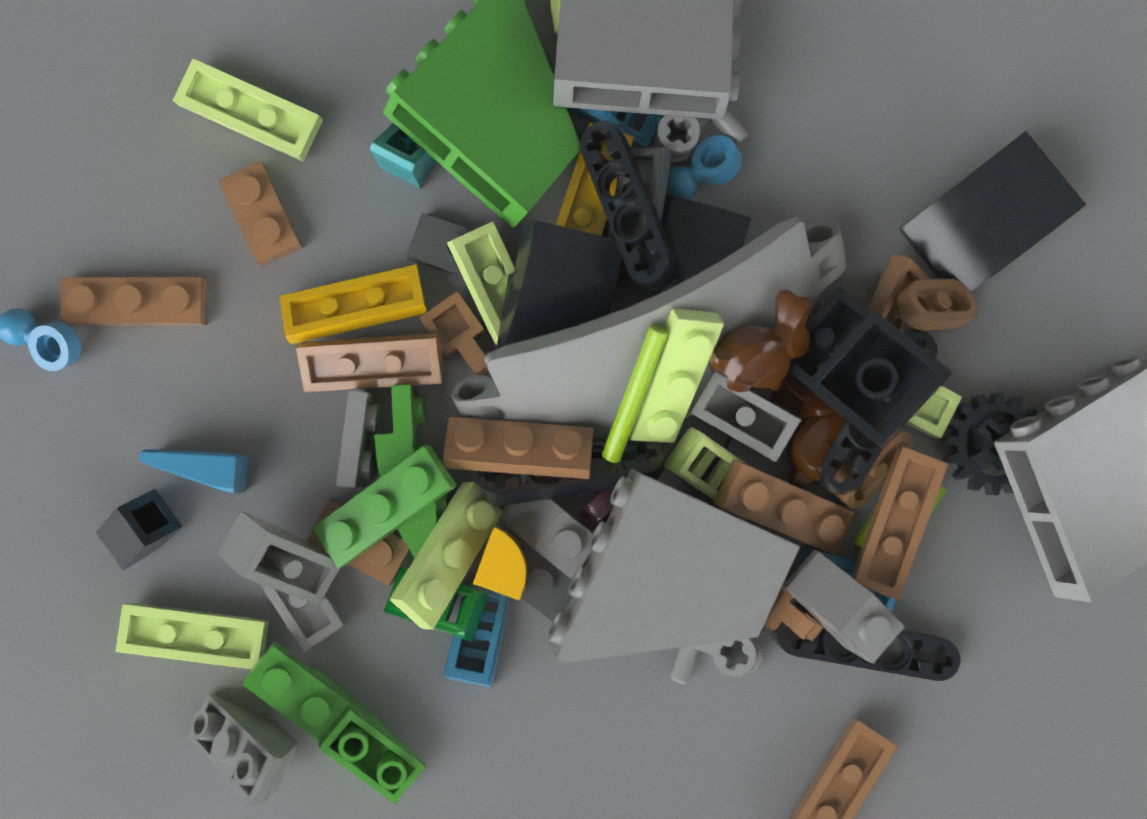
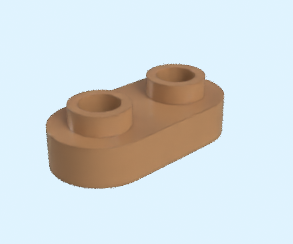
[897,279,978,331]
[834,429,913,509]

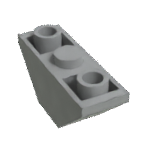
[188,694,298,807]

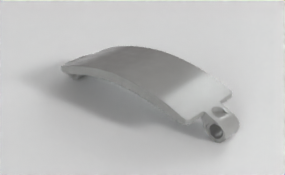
[450,217,847,442]

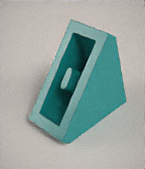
[370,123,436,189]

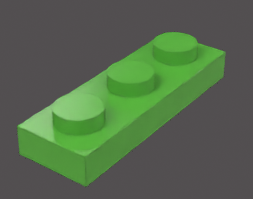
[312,445,457,568]

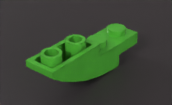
[374,385,449,558]
[242,641,426,804]

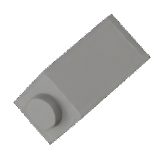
[691,372,801,462]
[499,480,593,578]
[217,511,340,606]
[783,550,905,664]

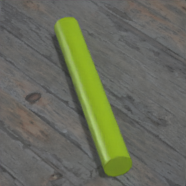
[602,324,669,463]

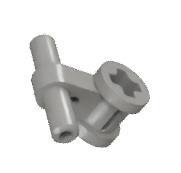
[654,110,748,164]
[670,637,764,684]

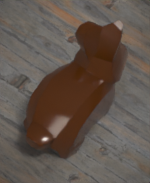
[709,289,813,392]
[771,376,864,488]

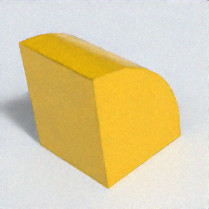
[473,525,528,601]

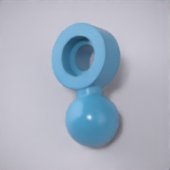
[665,134,742,200]
[0,308,81,371]

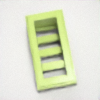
[664,427,749,522]

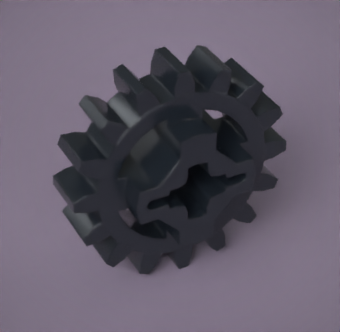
[940,392,1038,495]

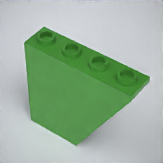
[382,0,581,228]

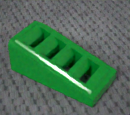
[383,567,488,642]

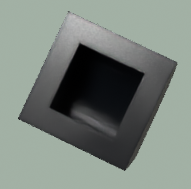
[96,489,183,570]

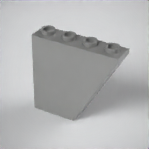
[553,0,741,120]
[994,356,1147,603]
[548,468,799,663]

